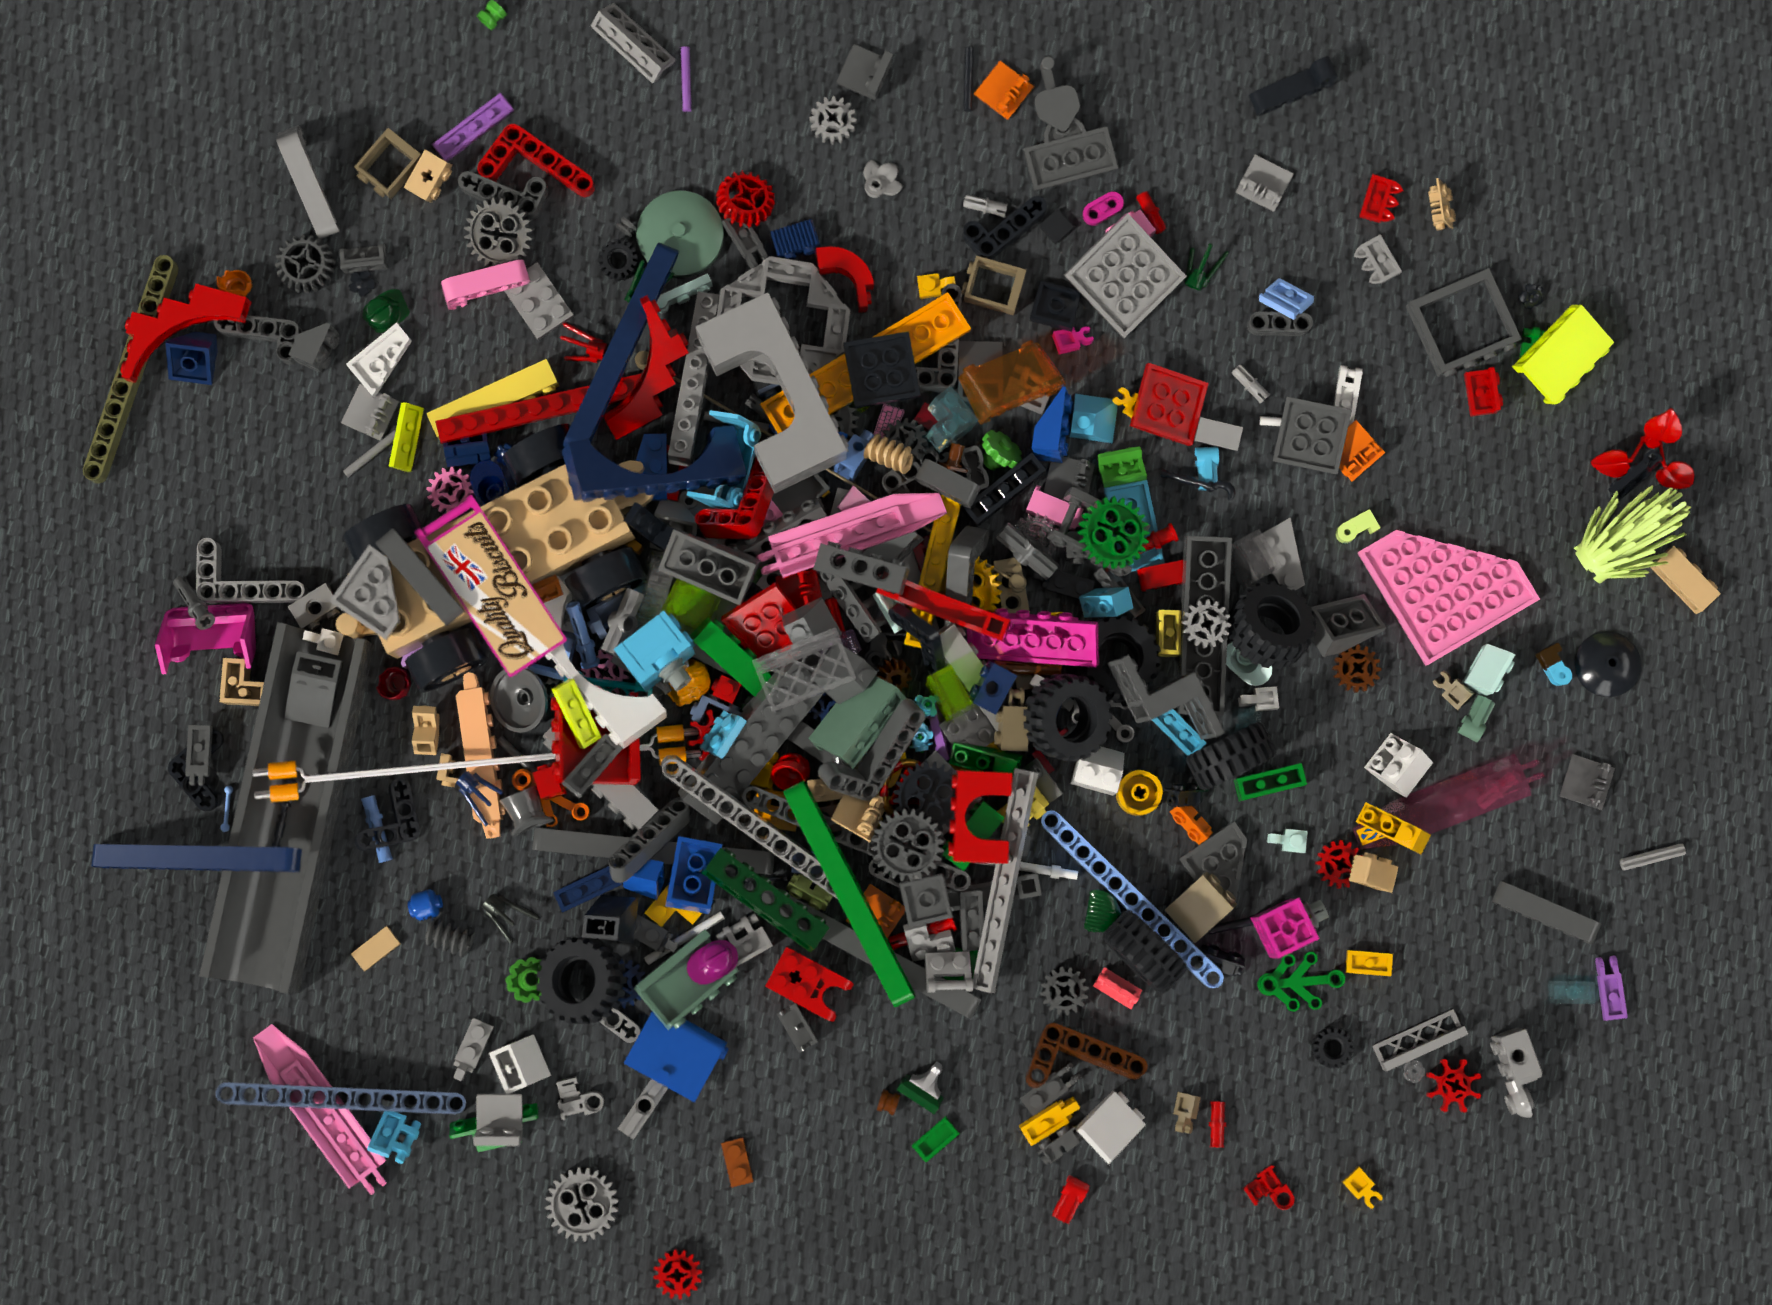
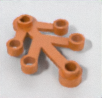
[512,769,590,828]

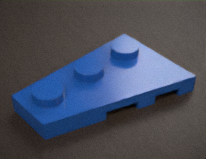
[636,434,668,501]

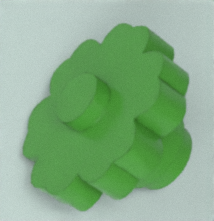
[982,430,1022,471]
[505,957,542,1003]

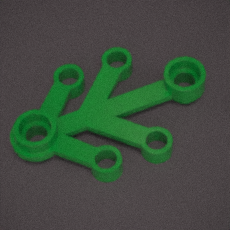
[1257,952,1345,1012]

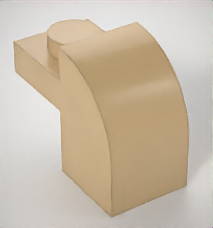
[412,706,440,755]

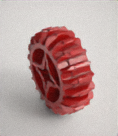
[716,170,775,228]

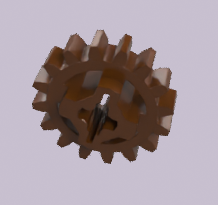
[1332,644,1382,693]

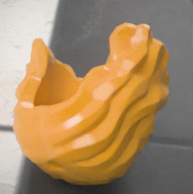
[668,659,711,707]

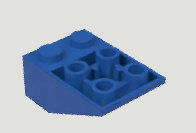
[1032,387,1073,463]

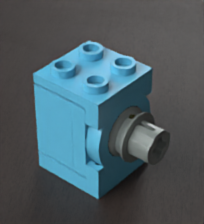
[614,611,695,692]

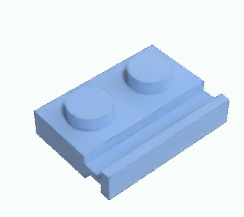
[1259,278,1314,320]

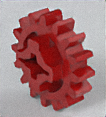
[1315,840,1363,889]
[653,1249,703,1300]

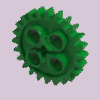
[1077,496,1150,569]

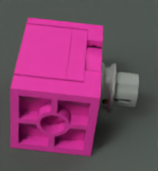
[1250,898,1329,959]

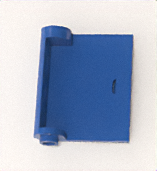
[624,1011,729,1102]

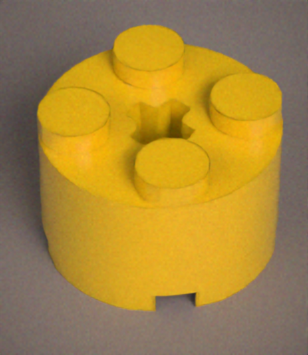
[1116,770,1163,816]

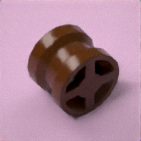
[877,1089,900,1116]

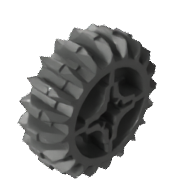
[275,234,335,293]

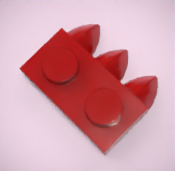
[1359,174,1403,223]

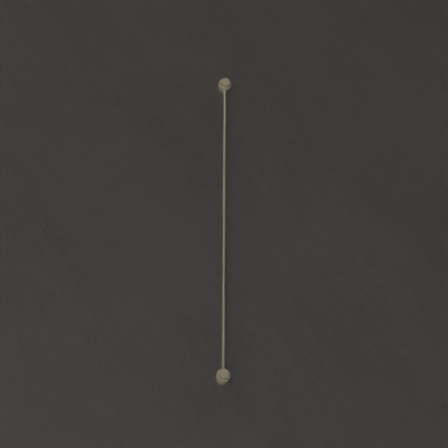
[635,351,1027,593]

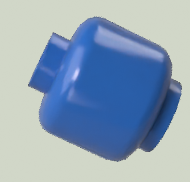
[408,889,443,921]

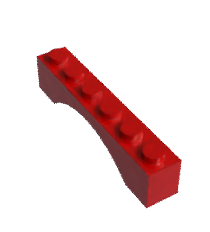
[876,571,1011,642]

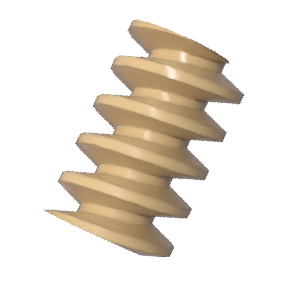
[864,434,913,474]

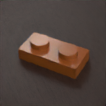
[721,1137,754,1188]

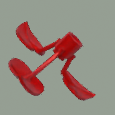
[1591,408,1695,489]

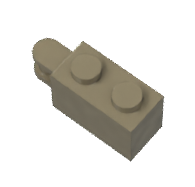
[994,687,1029,751]

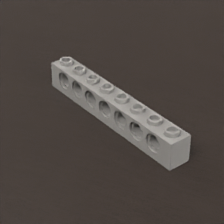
[668,291,719,467]

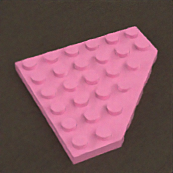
[1358,530,1540,666]

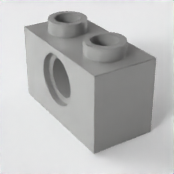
[287,583,340,631]

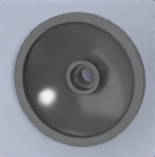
[490,668,548,733]

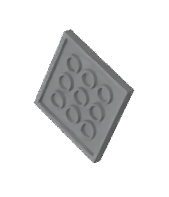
[1064,213,1187,338]

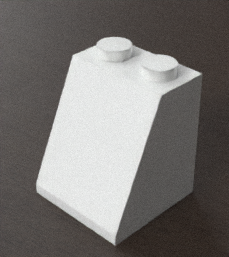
[1070,746,1124,796]
[1075,1091,1146,1164]

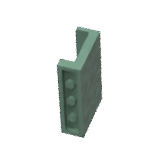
[808,676,907,769]
[634,929,739,1030]

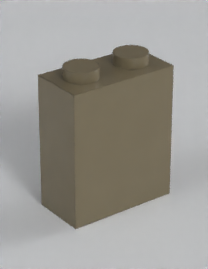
[1165,871,1237,943]

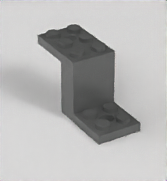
[1107,655,1224,740]

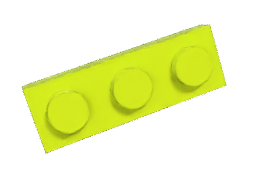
[389,403,424,472]
[552,678,602,749]

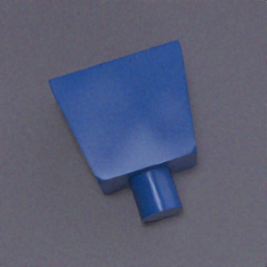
[623,859,665,900]

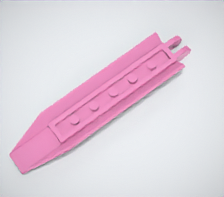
[756,493,947,578]
[253,1024,387,1195]

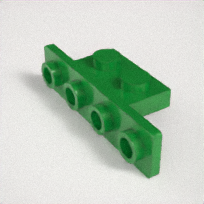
[449,1103,538,1152]

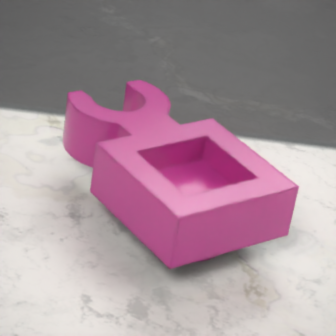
[1052,327,1094,354]

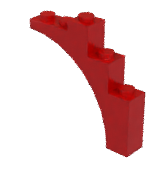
[121,284,251,383]
[604,295,689,440]

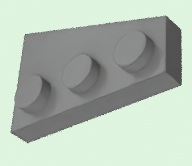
[1252,518,1305,591]

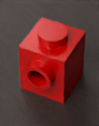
[711,675,743,705]

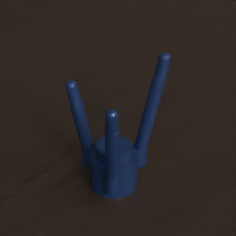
[456,771,504,826]

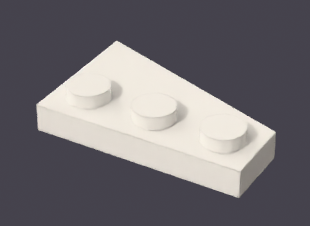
[346,323,412,398]

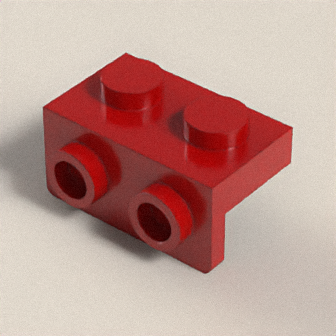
[1464,367,1503,417]

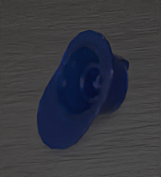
[470,460,510,507]

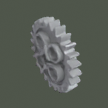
[545,1167,619,1242]

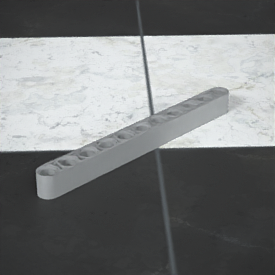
[662,755,838,899]

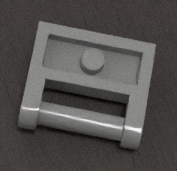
[924,952,973,993]

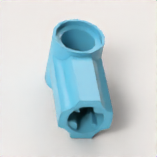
[1195,447,1219,491]

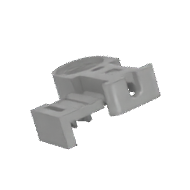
[556,1076,604,1120]

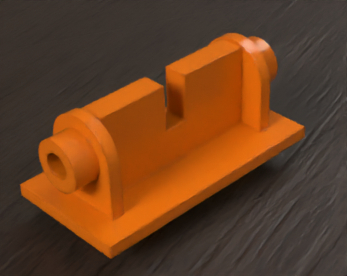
[1170,806,1213,845]

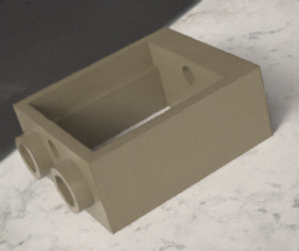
[354,128,422,199]
[961,256,1026,316]

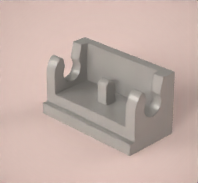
[1194,417,1243,451]

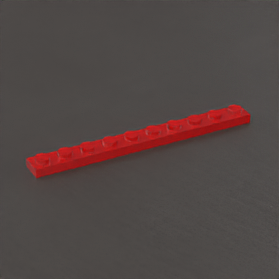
[435,373,642,444]

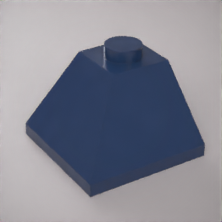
[165,332,218,385]

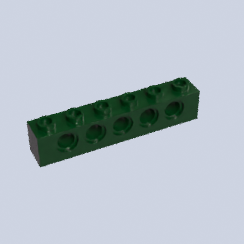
[702,848,830,952]

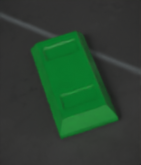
[911,1116,960,1163]

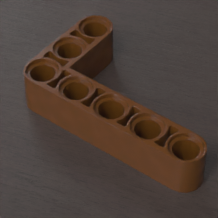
[1025,1023,1148,1088]

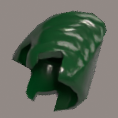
[1084,889,1122,933]

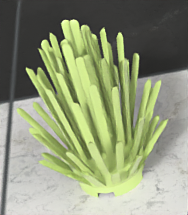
[1574,485,1691,584]

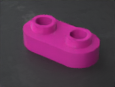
[1083,192,1124,226]

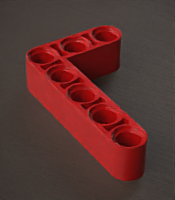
[477,124,595,197]
[695,457,774,539]

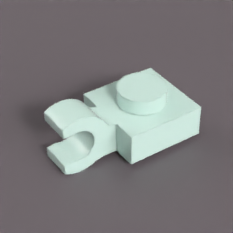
[1267,829,1307,853]

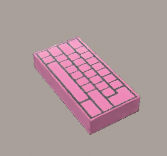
[873,404,904,438]

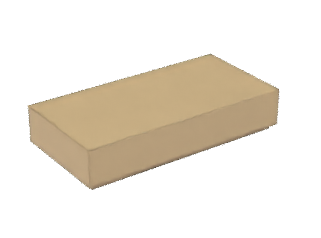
[351,926,401,971]

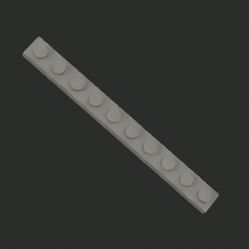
[973,768,1038,993]

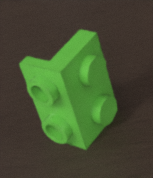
[1098,446,1147,488]

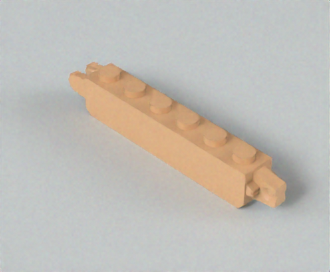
[456,672,506,839]

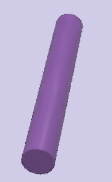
[681,47,692,112]

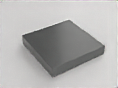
[899,873,953,927]

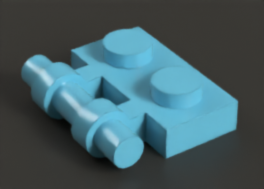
[700,711,747,759]
[367,1111,421,1164]

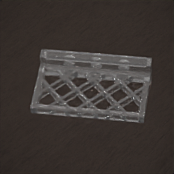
[752,627,856,713]

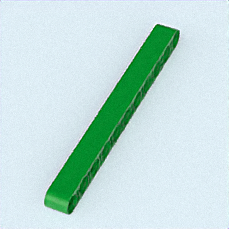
[783,780,916,1008]

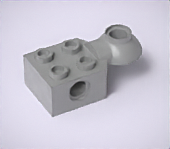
[1490,1028,1542,1118]

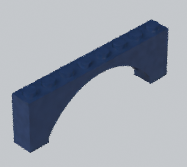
[562,425,747,502]

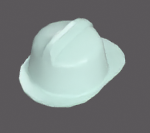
[1226,641,1272,686]

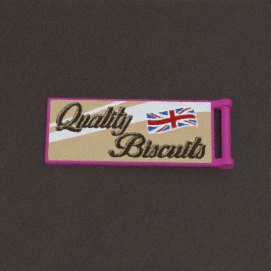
[414,494,567,677]

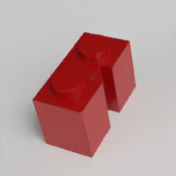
[533,764,567,800]

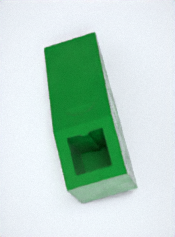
[949,742,1023,780]

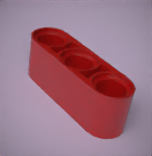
[1137,560,1183,592]

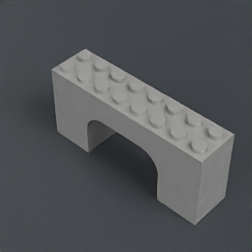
[695,293,849,494]

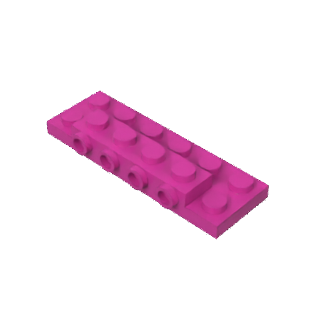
[967,608,1099,667]

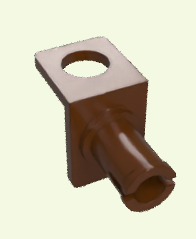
[937,442,968,473]

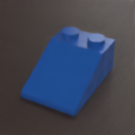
[665,836,722,914]

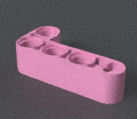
[441,260,530,310]

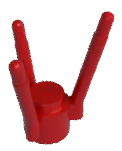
[560,323,607,363]

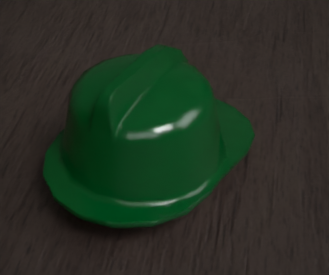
[362,289,410,333]

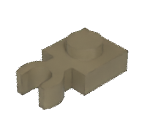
[1433,671,1474,710]

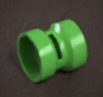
[476,0,507,30]

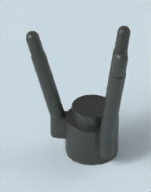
[482,894,540,943]

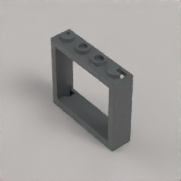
[1406,268,1521,377]

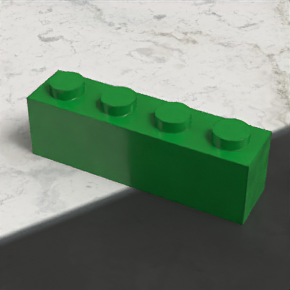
[690,617,773,697]

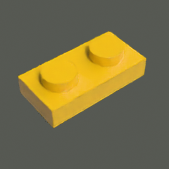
[1345,950,1393,976]

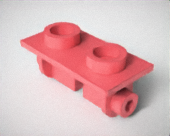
[1093,967,1143,1009]

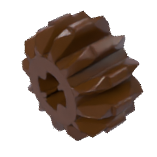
[876,657,912,692]

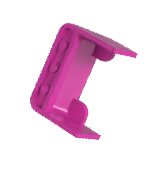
[155,603,256,674]

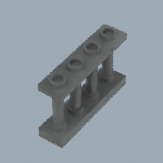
[1047,487,1151,576]
[817,550,888,643]

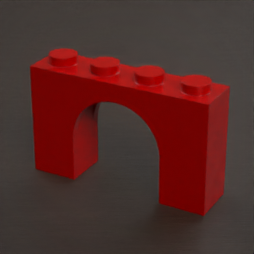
[948,770,1012,864]

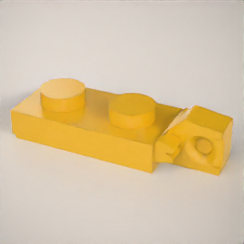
[1018,1097,1080,1146]

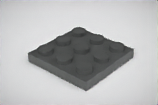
[1272,396,1352,475]

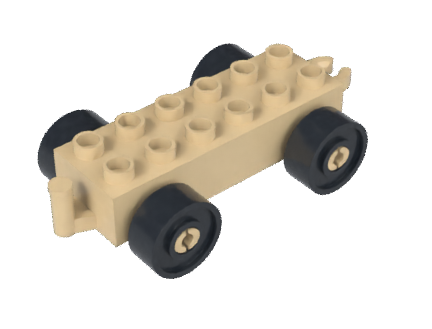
[336,424,655,693]

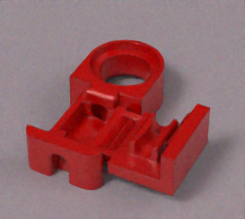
[1243,1165,1294,1210]

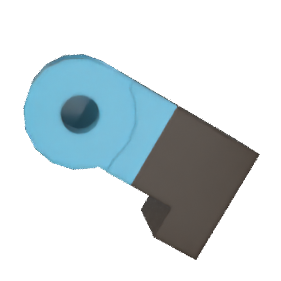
[1535,643,1572,686]

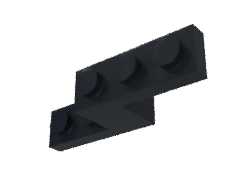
[623,502,674,551]

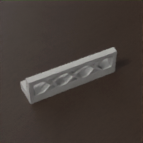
[591,3,676,83]
[1372,1009,1468,1071]

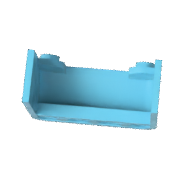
[687,410,761,509]

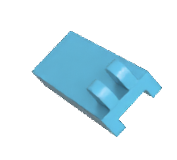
[1152,709,1207,756]

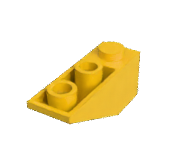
[1356,802,1431,854]

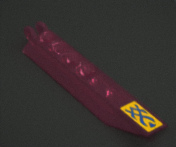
[1353,754,1545,849]

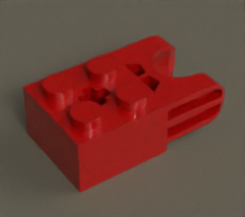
[765,946,854,1022]

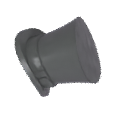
[499,786,554,838]

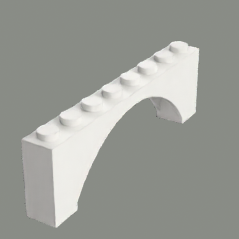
[544,576,667,749]

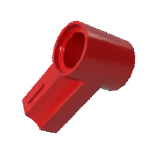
[1052,1175,1090,1224]

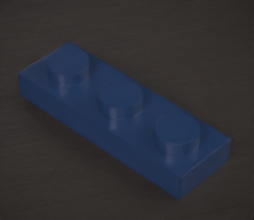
[553,866,623,913]

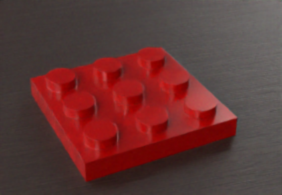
[1130,363,1208,446]
[721,582,797,664]

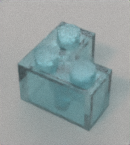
[926,386,979,453]

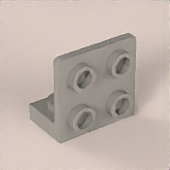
[473,1094,523,1146]

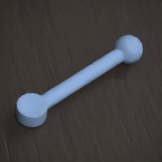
[220,786,233,832]

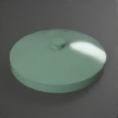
[636,191,724,278]

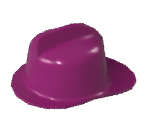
[687,940,738,985]

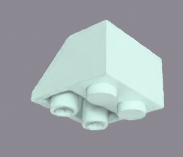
[1462,644,1515,697]

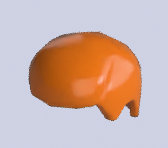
[216,270,252,297]

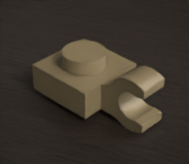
[1173,1092,1201,1134]

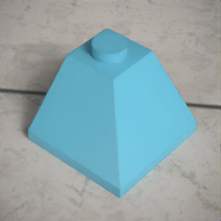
[1069,394,1118,443]

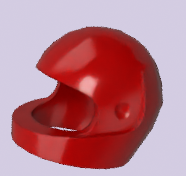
[771,753,811,790]

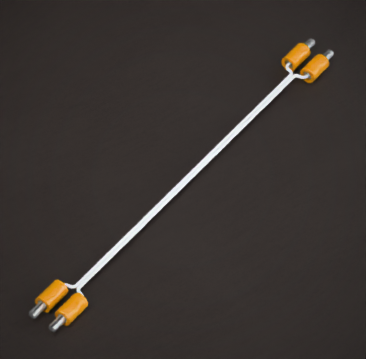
[252,724,701,802]

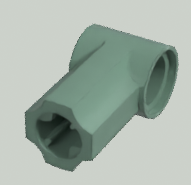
[1457,695,1496,742]

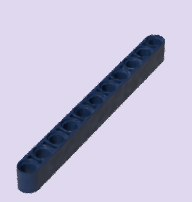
[563,242,679,447]
[91,844,302,872]

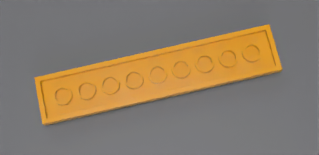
[760,292,971,434]

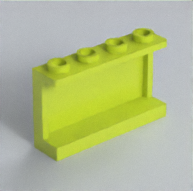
[1512,305,1614,404]

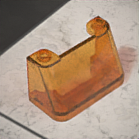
[958,340,1066,425]

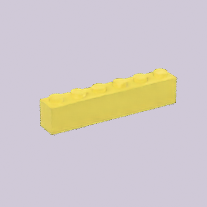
[426,359,559,440]

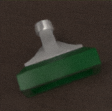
[897,1062,944,1115]

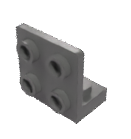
[837,45,893,101]

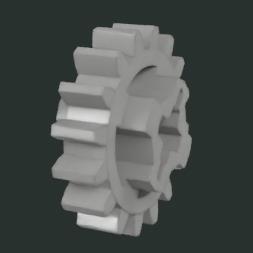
[809,96,857,145]
[1181,599,1231,648]

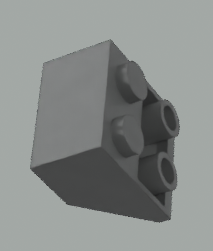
[289,323,340,373]

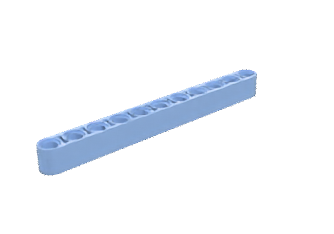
[1041,810,1224,988]

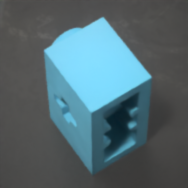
[1079,587,1134,618]

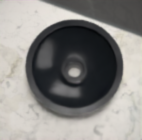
[1575,631,1641,697]

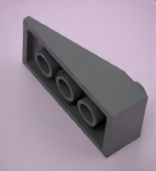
[658,529,761,605]

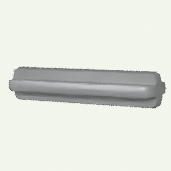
[1620,843,1686,870]

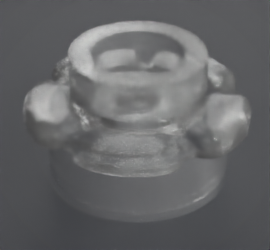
[1403,1060,1425,1083]

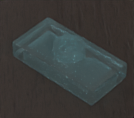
[1548,981,1595,1004]

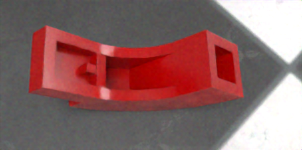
[816,247,874,313]

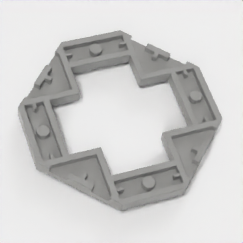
[716,256,850,385]

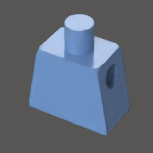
[834,430,874,482]

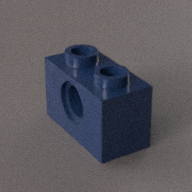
[969,661,1017,715]

